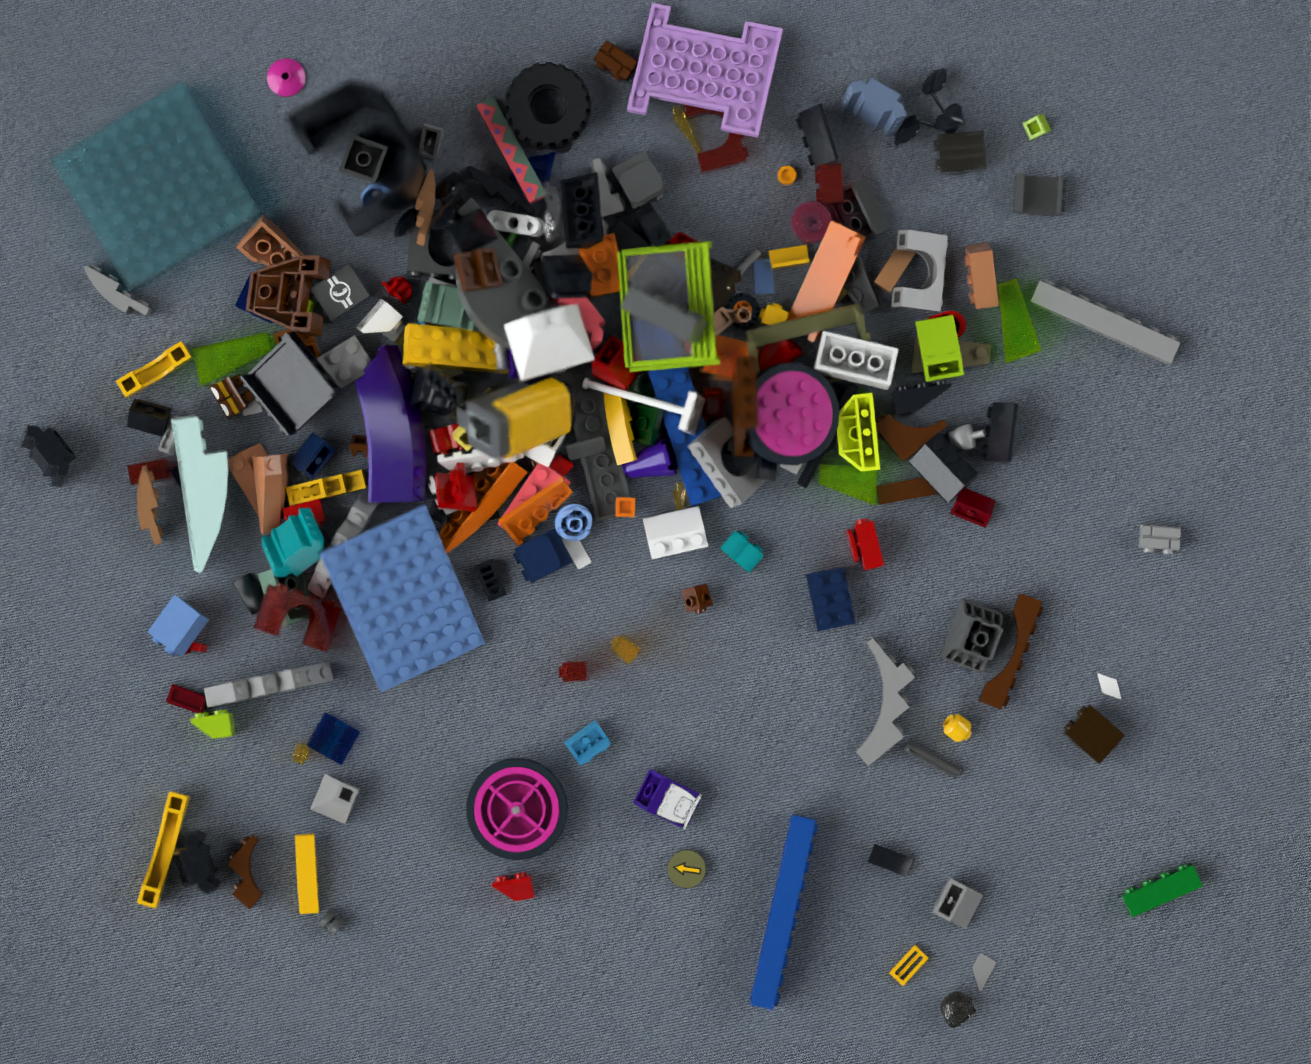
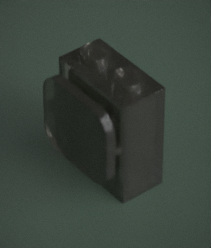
[933,130,987,175]

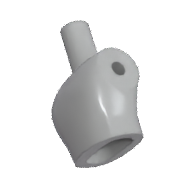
[949,424,986,450]

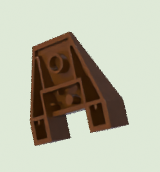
[246,255,331,336]

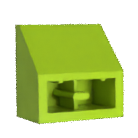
[190,709,236,739]

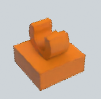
[615,497,635,517]

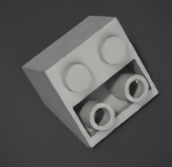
[932,877,983,929]

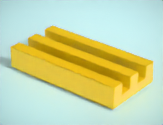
[889,944,929,986]

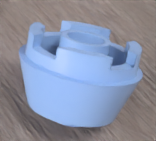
[555,504,592,541]

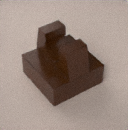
[350,435,368,458]

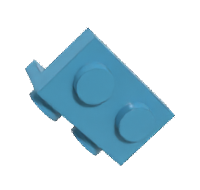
[564,720,611,766]

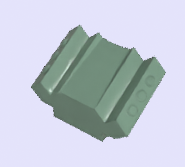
[417,282,481,332]

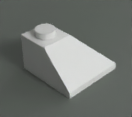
[356,299,403,333]

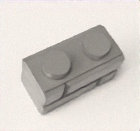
[1139,525,1181,554]

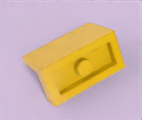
[768,245,810,270]

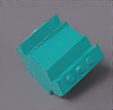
[261,508,324,577]

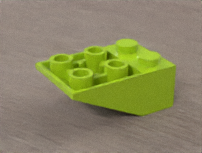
[915,315,964,382]

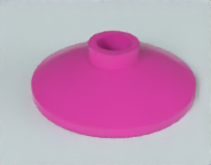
[267,58,305,97]

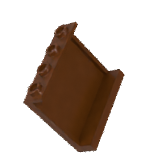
[731,356,759,457]

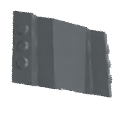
[940,599,1004,673]

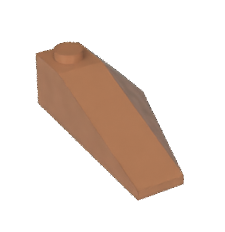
[236,214,304,267]
[227,443,283,519]
[252,453,290,534]

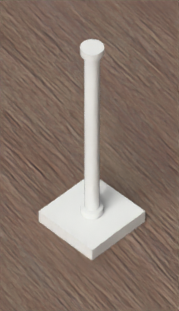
[582,377,706,435]

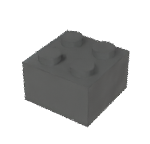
[339,134,389,184]

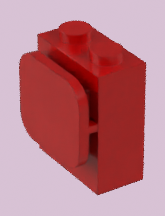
[846,518,884,571]

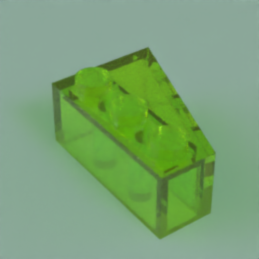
[818,464,877,506]

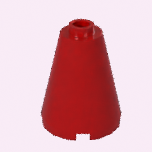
[758,338,804,372]

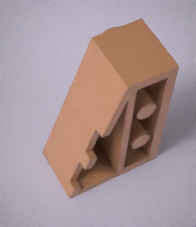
[964,242,999,309]

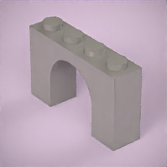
[891,230,948,313]
[688,417,765,508]

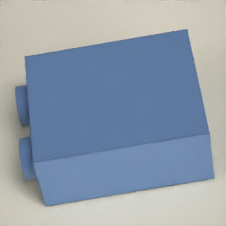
[148,595,209,657]

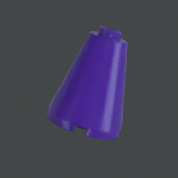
[622,438,677,478]

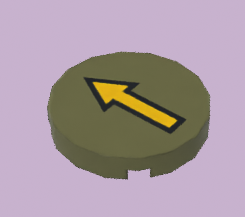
[668,850,706,888]

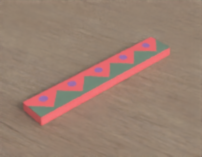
[476,97,547,204]

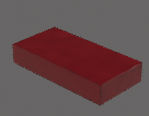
[166,684,207,714]

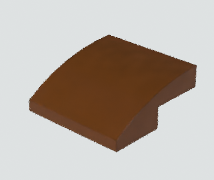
[454,248,503,292]

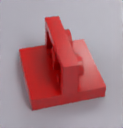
[434,462,477,511]

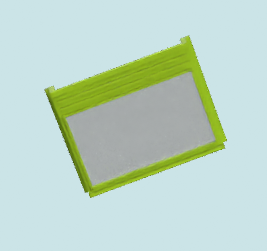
[617,241,721,372]

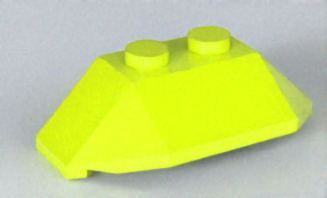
[837,393,880,472]

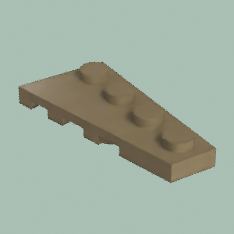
[911,336,991,374]

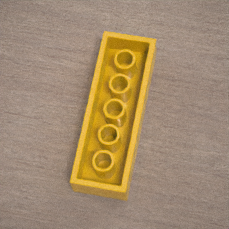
[403,324,509,374]

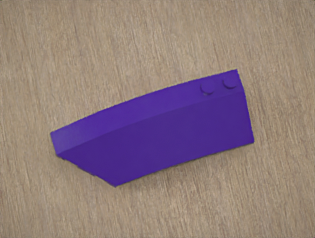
[354,345,426,502]

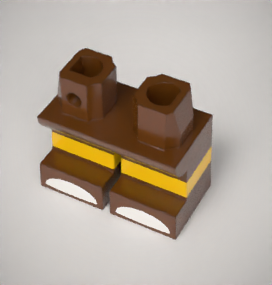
[209,374,255,419]

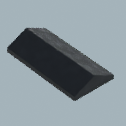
[561,172,604,249]

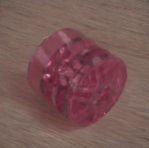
[791,201,832,244]

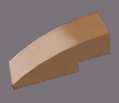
[873,247,915,293]

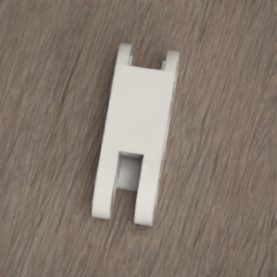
[487,210,546,237]

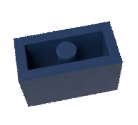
[290,432,336,480]

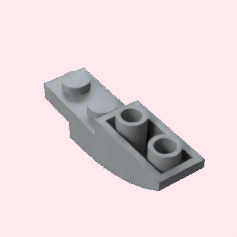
[84,265,152,317]

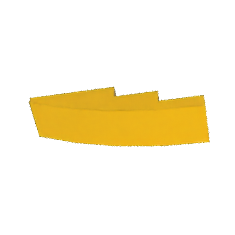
[603,386,637,465]
[285,469,367,506]
[295,833,320,914]

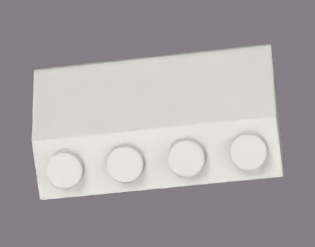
[814,331,898,390]

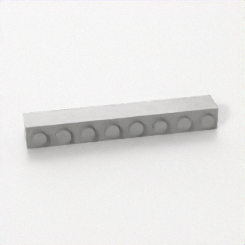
[1029,279,1180,365]

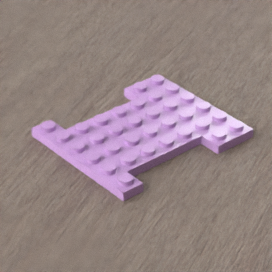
[627,3,783,138]

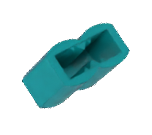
[720,530,764,573]

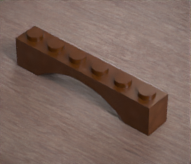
[978,593,1044,710]

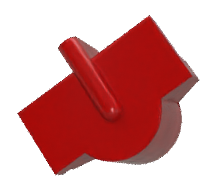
[381,276,412,305]

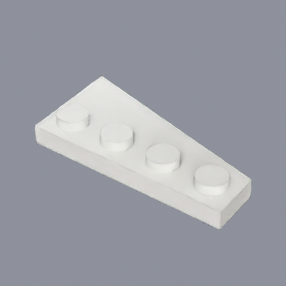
[437,449,524,474]

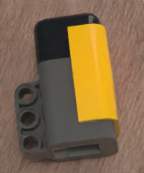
[457,373,576,460]

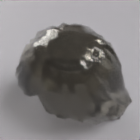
[940,991,976,1029]

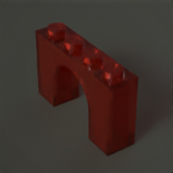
[682,104,749,174]
[253,583,342,652]

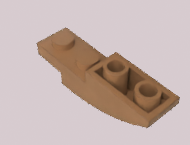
[137,465,164,545]

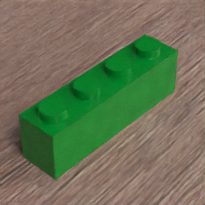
[1121,863,1203,918]

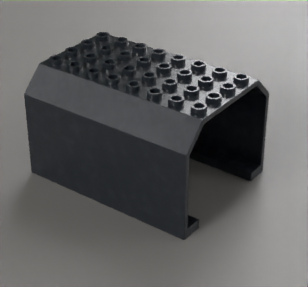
[285,79,427,237]

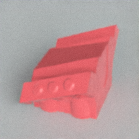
[554,297,606,352]

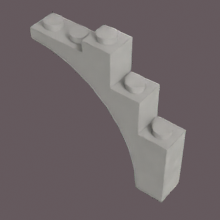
[540,158,625,263]
[307,484,382,599]
[855,638,915,766]
[204,662,333,707]

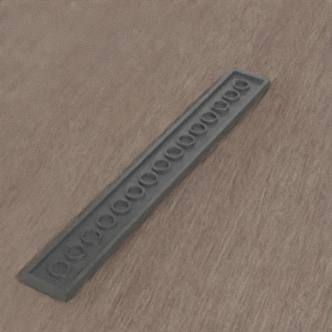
[526,215,630,522]

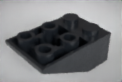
[891,381,951,416]

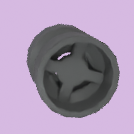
[319,909,346,935]

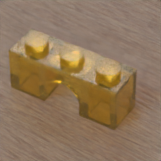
[611,635,641,664]

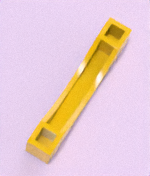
[137,791,191,908]

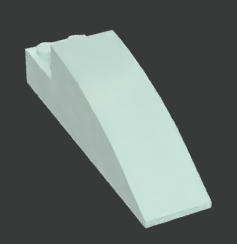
[171,415,228,573]

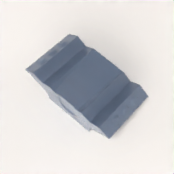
[841,78,906,137]

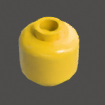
[943,714,972,742]

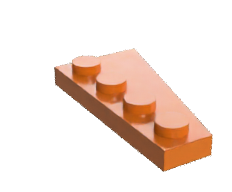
[498,477,573,546]

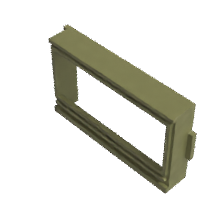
[746,304,871,383]

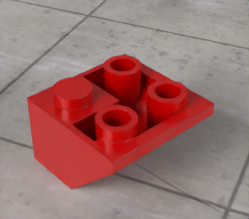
[492,871,535,901]

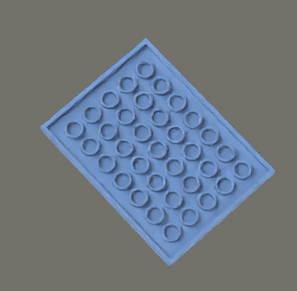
[319,504,485,692]

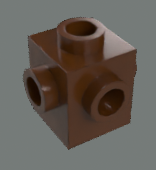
[681,583,713,614]

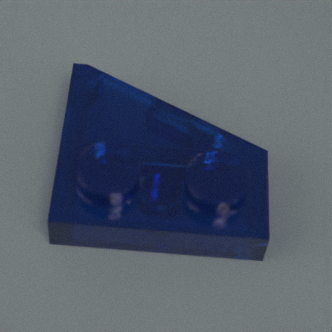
[510,152,556,189]

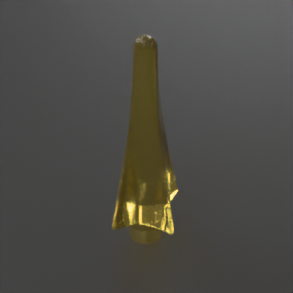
[670,106,701,154]
[672,482,686,511]

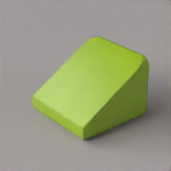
[1022,114,1051,140]

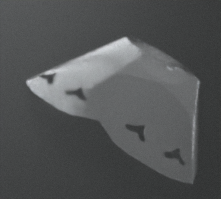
[543,181,565,242]

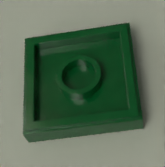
[629,403,664,447]

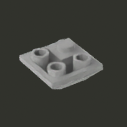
[310,774,360,824]

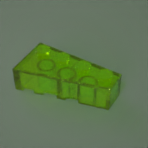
[998,278,1042,364]
[192,332,273,388]

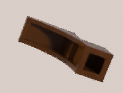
[227,834,264,909]

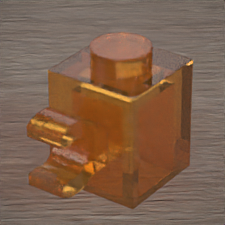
[700,353,734,382]

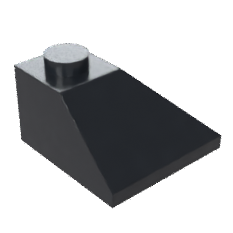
[448,209,498,253]

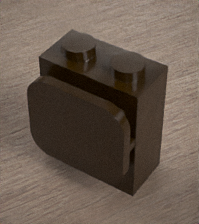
[1063,704,1125,764]

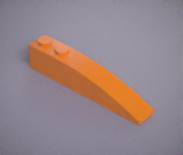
[439,462,527,553]

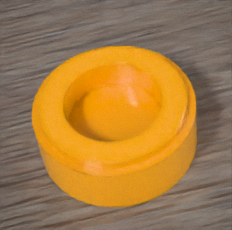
[777,165,797,185]

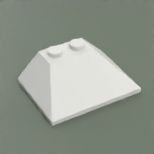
[504,304,595,381]

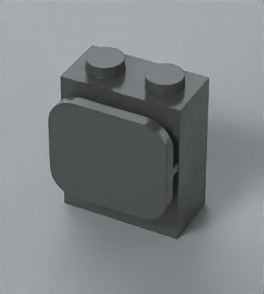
[612,150,667,210]

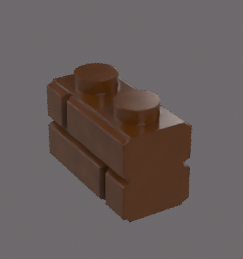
[594,40,638,83]

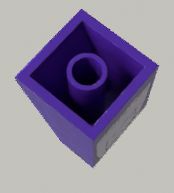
[633,769,702,829]

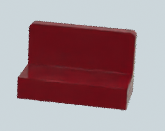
[950,488,996,528]

